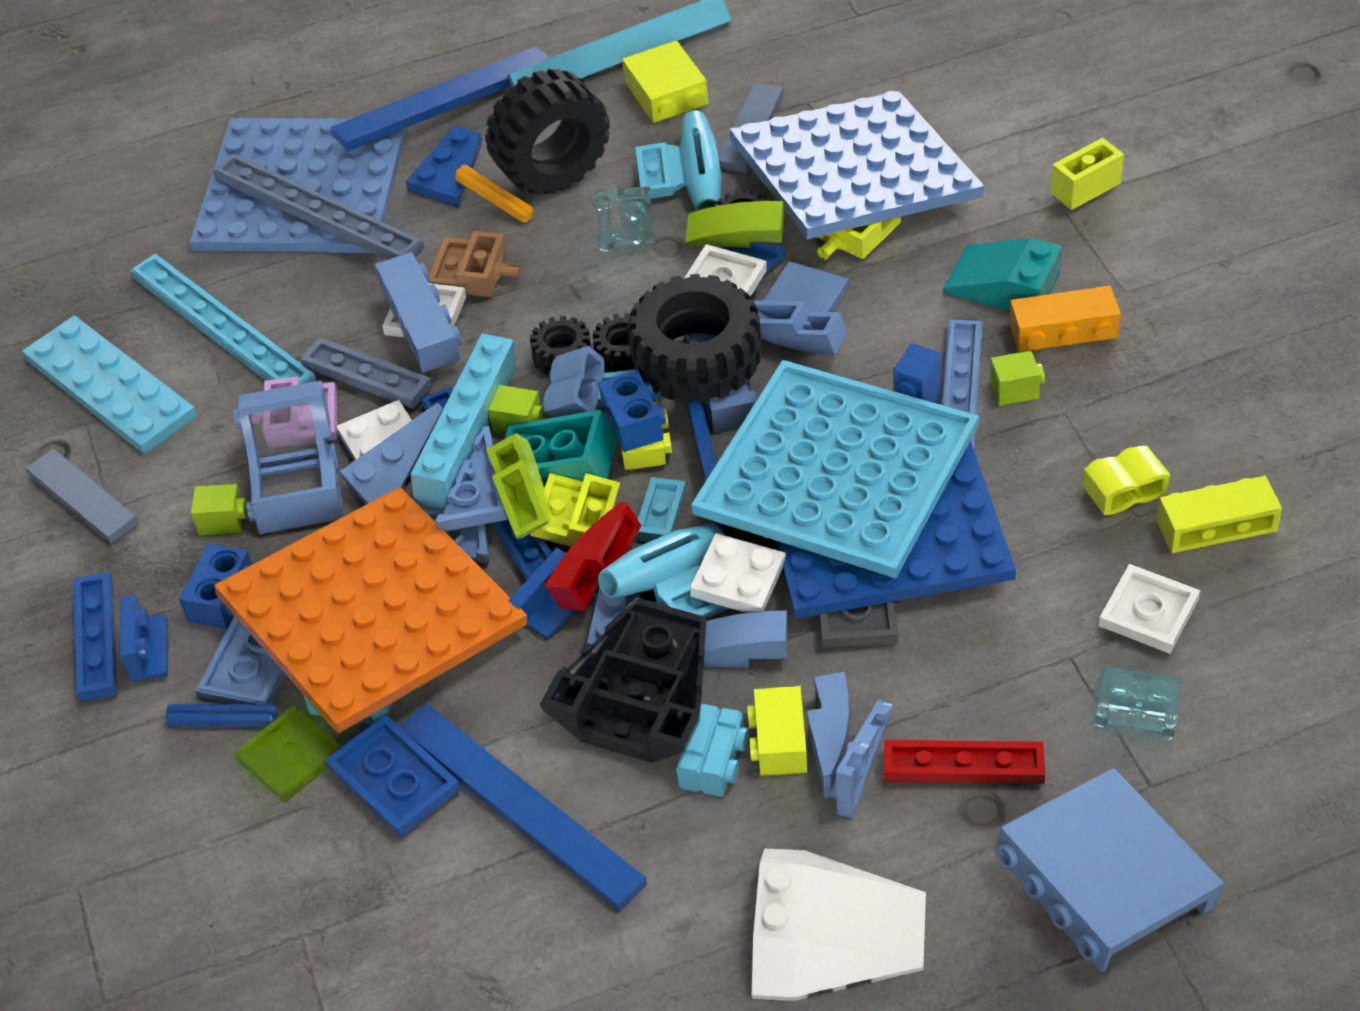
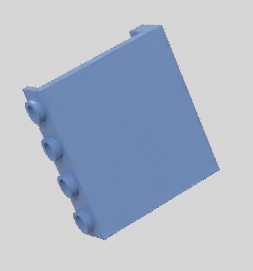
[994,768,1225,973]

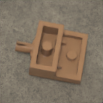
[428,231,522,297]

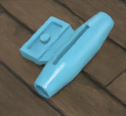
[635,111,722,211]
[598,523,729,619]

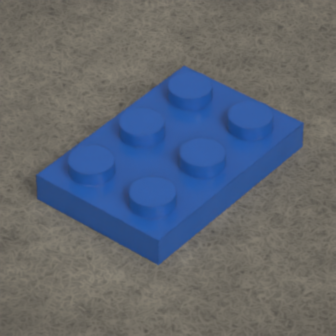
[325,714,461,838]

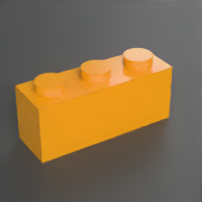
[1009,286,1121,352]

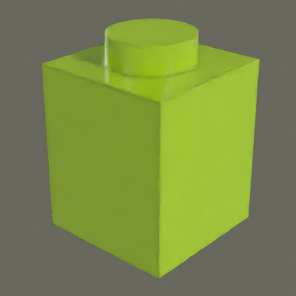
[990,351,1045,406]
[488,385,545,435]
[191,484,248,536]

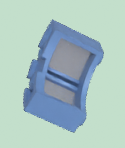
[233,380,343,534]

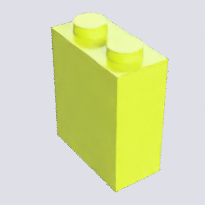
[622,40,708,123]

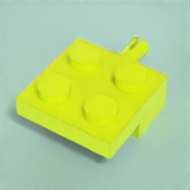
[817,217,901,260]
[530,473,620,547]

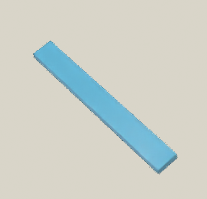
[507,0,732,87]
[130,253,316,384]

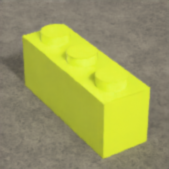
[1156,475,1282,554]

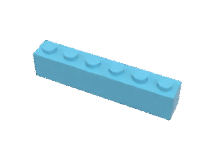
[411,333,516,510]

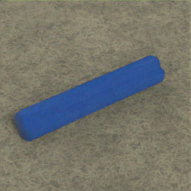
[165,704,278,727]

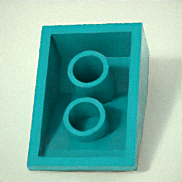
[943,238,1062,311]
[504,410,618,488]

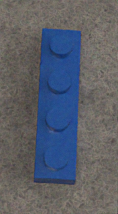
[73,572,118,702]

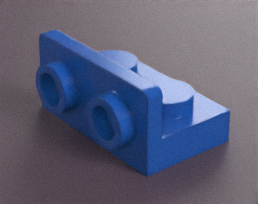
[120,595,168,682]

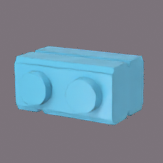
[676,704,749,797]

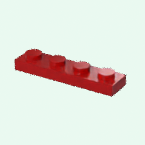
[884,740,1045,784]

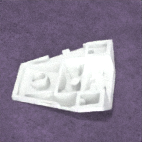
[752,848,926,1001]

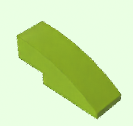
[685,201,784,248]
[486,433,550,539]

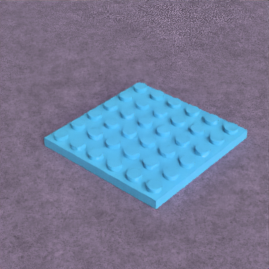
[691,360,979,578]

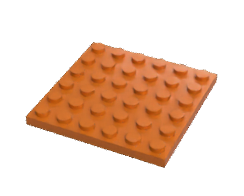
[214,487,527,734]

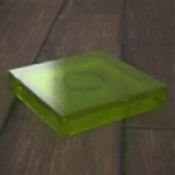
[234,705,342,803]

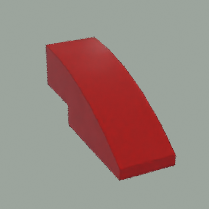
[545,502,642,611]

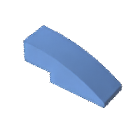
[754,301,848,355]
[704,610,788,668]
[807,672,849,797]

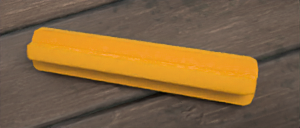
[455,165,534,223]

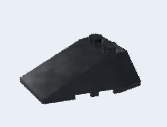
[540,597,707,763]

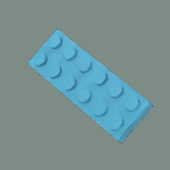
[22,315,197,455]

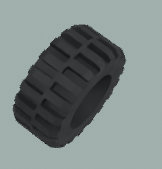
[485,69,610,194]
[627,274,762,403]

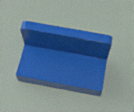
[508,548,576,640]

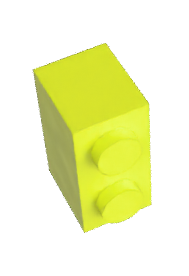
[1051,138,1124,210]
[747,686,807,776]

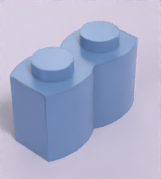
[544,346,605,418]

